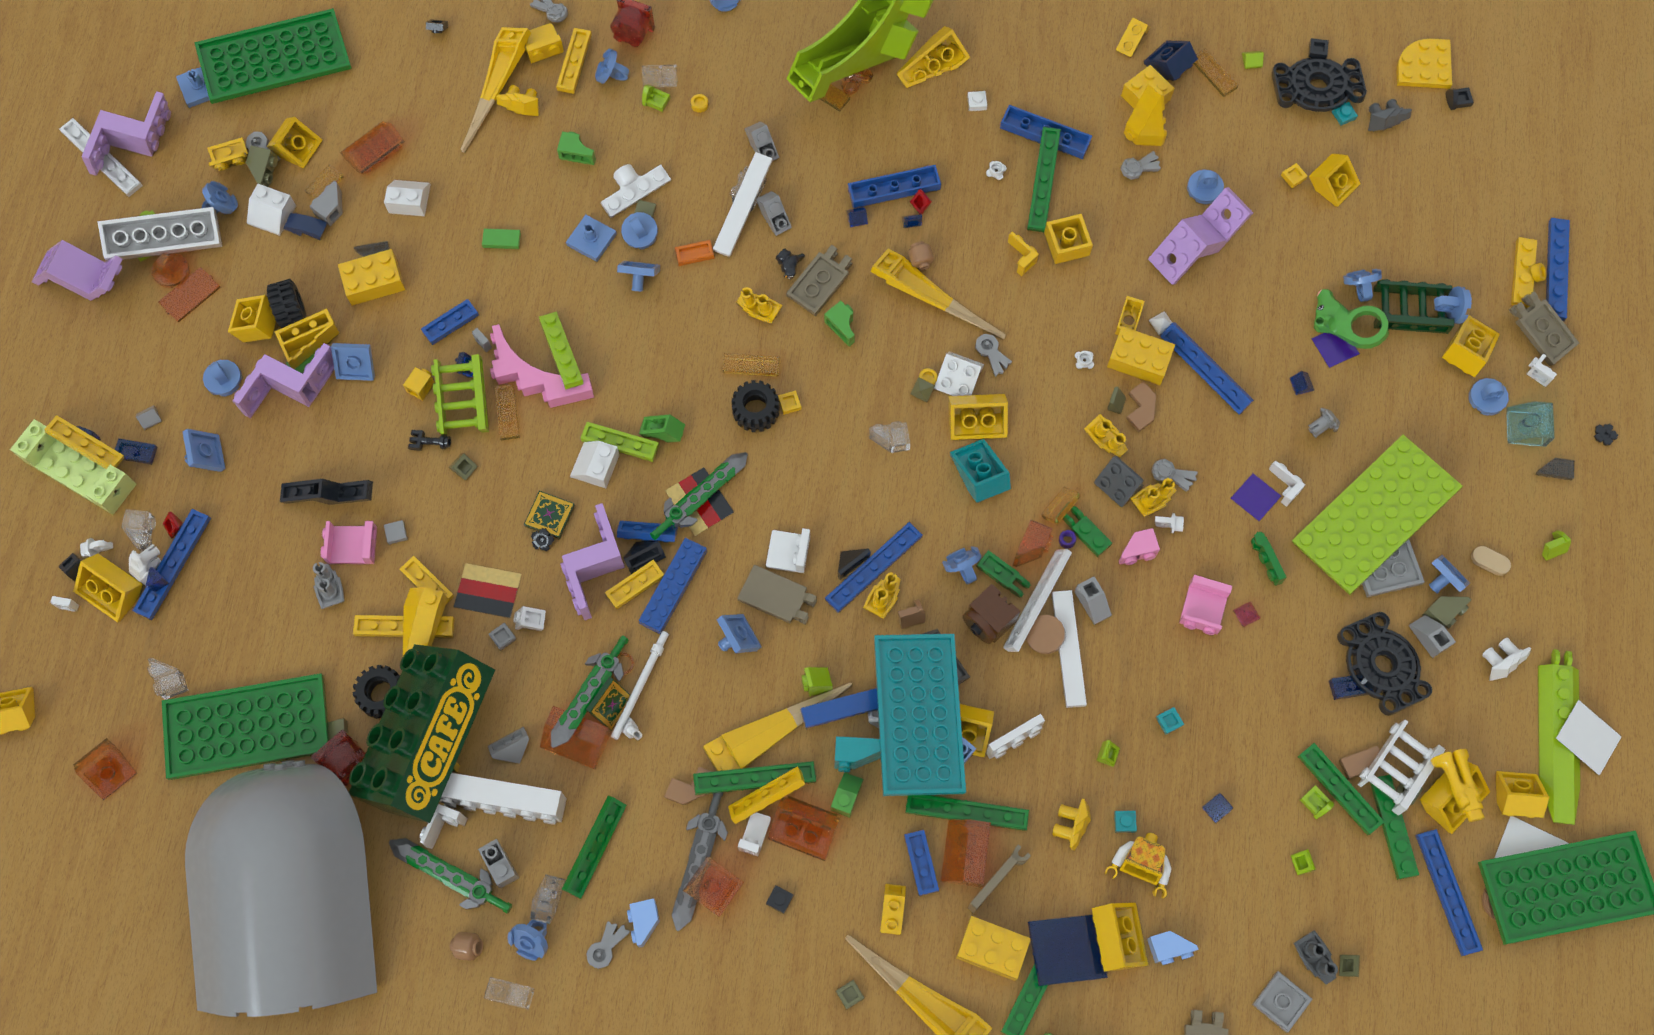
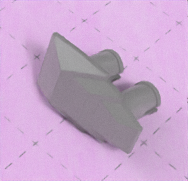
[1308,408,1340,438]
[313,562,345,609]

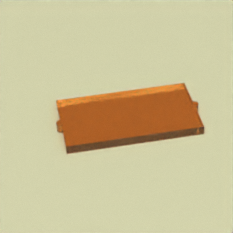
[158,267,221,323]

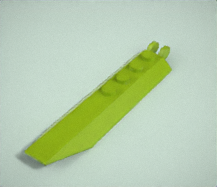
[1538,649,1580,825]

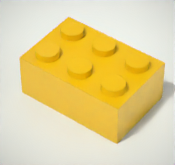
[338,249,405,306]
[1107,326,1175,385]
[956,916,1031,981]

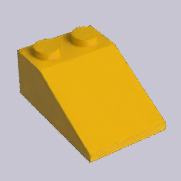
[1442,315,1500,378]

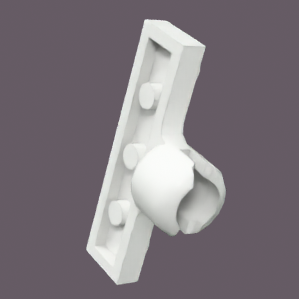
[600,164,671,218]

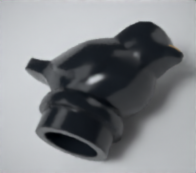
[776,248,805,279]

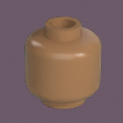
[908,241,934,270]
[450,932,483,961]

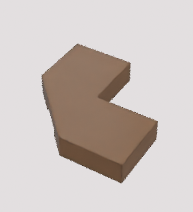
[1126,381,1156,432]
[664,767,712,805]

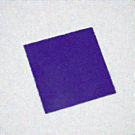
[1311,333,1360,368]
[1231,473,1281,521]

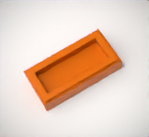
[675,240,715,266]

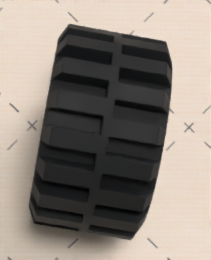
[267,279,306,328]
[731,380,780,432]
[352,665,400,719]

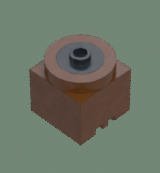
[962,584,1020,644]

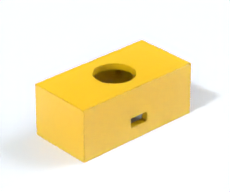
[1115,296,1145,335]

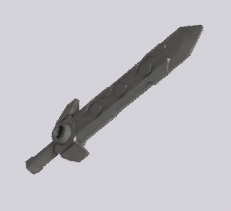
[672,792,728,931]

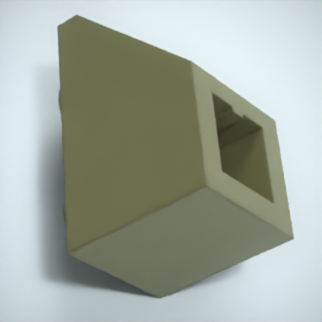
[246,145,278,187]
[1422,596,1472,629]

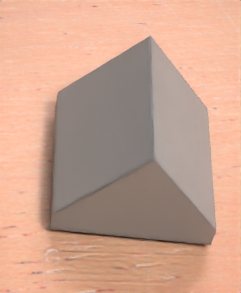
[136,405,162,430]

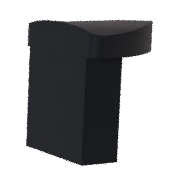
[1446,87,1474,110]

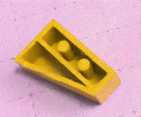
[274,309,339,369]

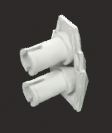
[129,544,161,586]
[1482,638,1531,681]

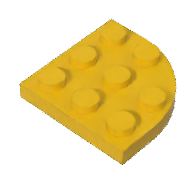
[1396,39,1452,89]

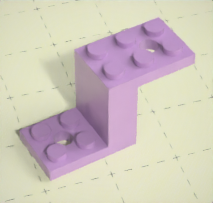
[81,91,171,176]
[1148,187,1253,285]
[32,240,122,301]
[232,343,334,418]
[560,503,624,620]

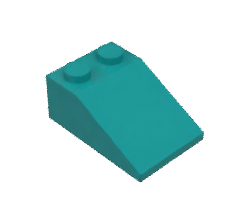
[950,439,1011,503]
[834,736,881,772]

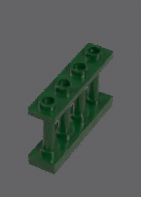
[1374,279,1454,334]

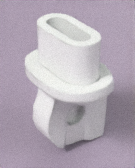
[1155,513,1184,533]
[80,538,113,558]
[616,717,642,740]

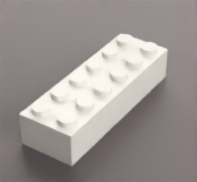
[97,207,222,260]
[439,773,567,825]

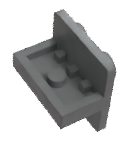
[1094,456,1144,507]

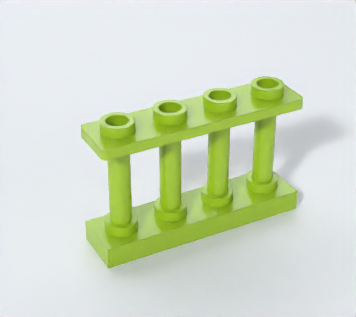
[431,354,489,436]

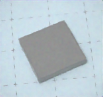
[1252,971,1312,1033]

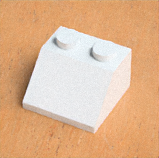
[384,180,431,216]
[247,184,296,236]
[570,441,620,488]

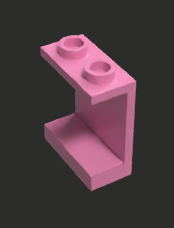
[321,521,377,564]
[1179,575,1232,635]

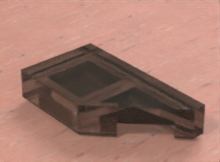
[354,241,390,257]
[1536,458,1575,480]

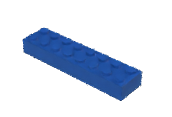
[1000,105,1092,159]
[848,165,941,208]
[638,538,707,634]

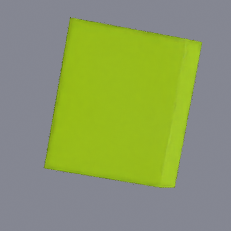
[1242,51,1264,69]
[1096,740,1120,767]
[1291,849,1316,875]

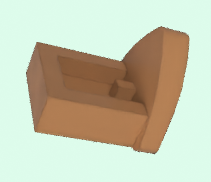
[898,599,925,629]

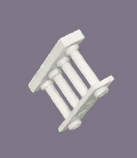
[1358,720,1446,815]

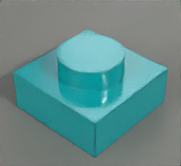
[1332,102,1358,126]
[1156,707,1184,735]
[1114,811,1137,833]

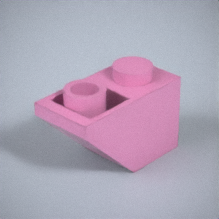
[1119,528,1160,565]

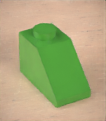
[831,773,864,818]

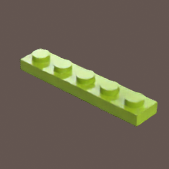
[539,311,584,390]

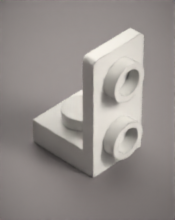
[1269,461,1305,507]
[738,812,771,857]

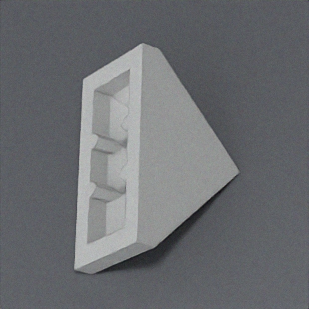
[488,727,529,764]

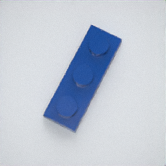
[421,299,479,345]
[617,521,677,542]
[904,830,939,896]

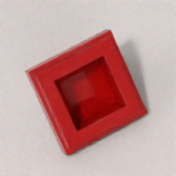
[910,189,932,215]
[163,512,183,538]

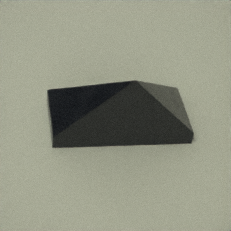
[623,540,666,574]
[838,548,871,580]

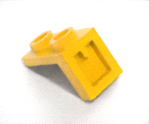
[1116,18,1150,57]
[1008,232,1039,276]
[880,884,906,935]

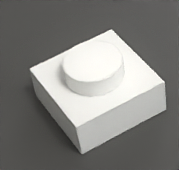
[967,91,987,111]

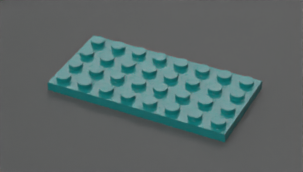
[874,634,966,796]

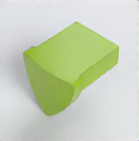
[642,85,670,112]
[1542,530,1571,561]
[1300,785,1334,819]

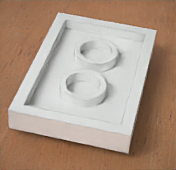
[986,714,1045,759]

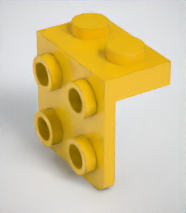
[524,23,564,64]
[207,137,249,171]

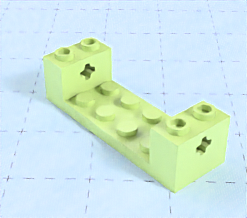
[10,419,137,515]

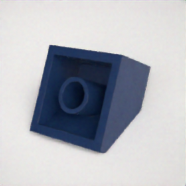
[1143,40,1198,81]

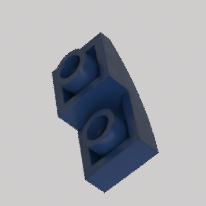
[284,213,327,240]

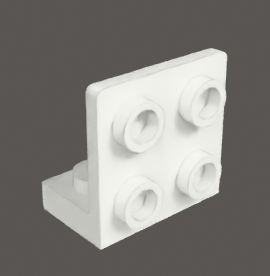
[934,351,984,396]
[766,528,810,573]
[420,804,468,849]

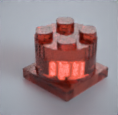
[610,0,655,47]
[311,730,366,786]

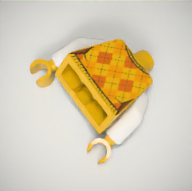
[1105,833,1172,898]

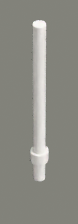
[611,631,669,740]

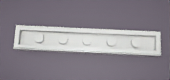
[59,118,143,197]
[713,152,773,257]
[1003,549,1072,652]
[1052,590,1087,708]

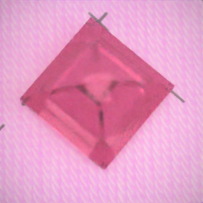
[1233,601,1260,627]

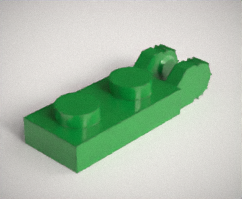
[1062,506,1112,557]
[1251,531,1287,586]
[976,550,1031,598]

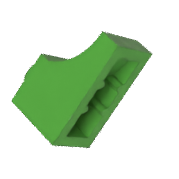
[557,131,596,165]
[824,301,855,347]
[639,414,685,443]

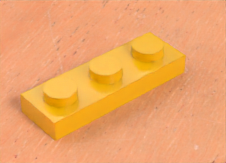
[399,556,455,604]
[605,560,664,610]

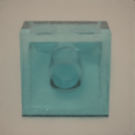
[1506,401,1555,447]

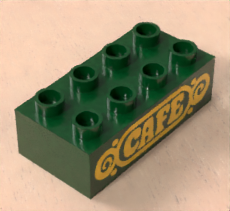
[348,644,495,823]

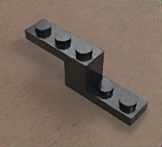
[280,479,373,505]

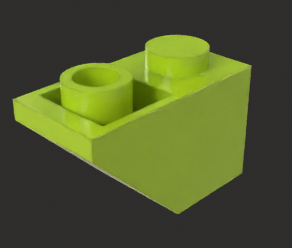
[801,667,833,697]

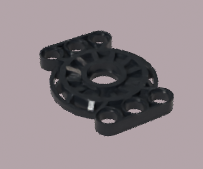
[1272,57,1367,112]
[1337,612,1432,716]

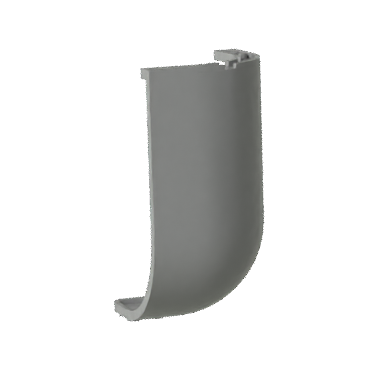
[185,760,377,1017]

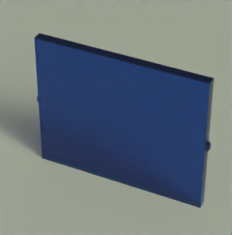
[1028,915,1108,986]

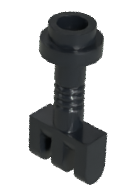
[408,430,451,451]

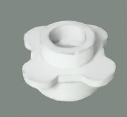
[986,161,1007,180]
[1075,351,1094,369]

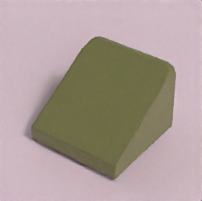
[1107,387,1126,414]
[449,453,478,480]
[328,718,348,743]

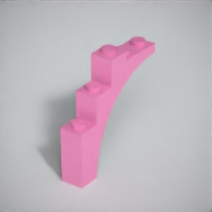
[490,324,594,408]

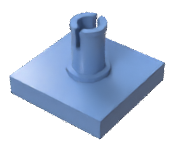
[176,67,209,108]
[566,214,617,262]
[617,261,660,292]
[331,343,375,381]
[183,429,225,472]
[1429,555,1470,594]
[717,614,762,653]

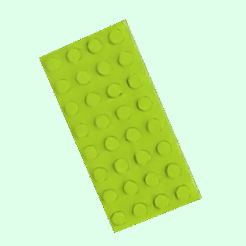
[1292,435,1463,595]

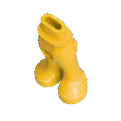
[1430,749,1485,822]

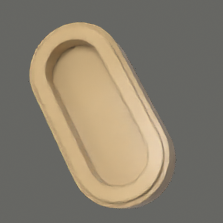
[1471,546,1511,576]

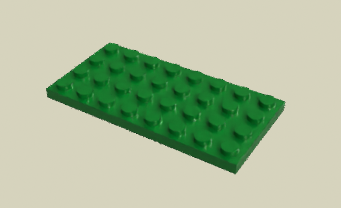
[194,8,352,104]
[162,673,330,780]
[1478,830,1654,945]

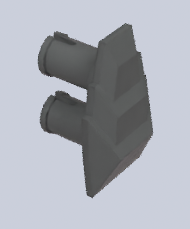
[1368,99,1412,131]
[1294,930,1338,985]

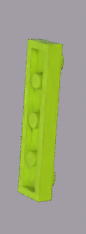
[580,422,659,462]

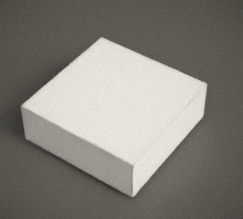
[50,596,79,612]

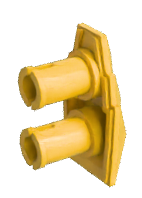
[496,85,539,116]
[736,287,782,324]
[1084,414,1128,458]
[1130,478,1177,517]
[863,572,901,619]
[1053,799,1091,851]

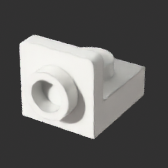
[1527,354,1557,387]
[513,606,546,631]

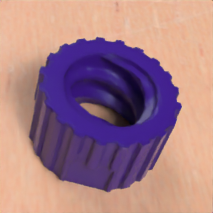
[1059,530,1077,549]

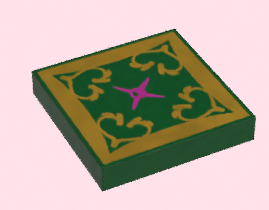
[524,491,575,539]
[586,677,631,731]

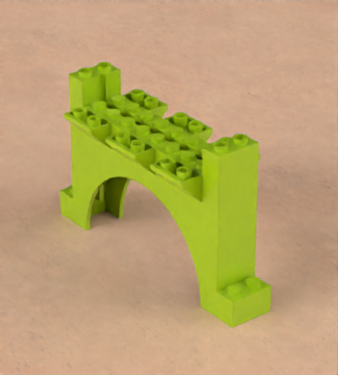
[787,0,933,102]

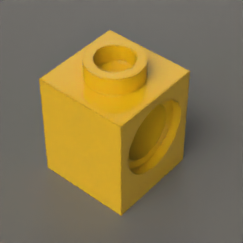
[403,367,435,401]

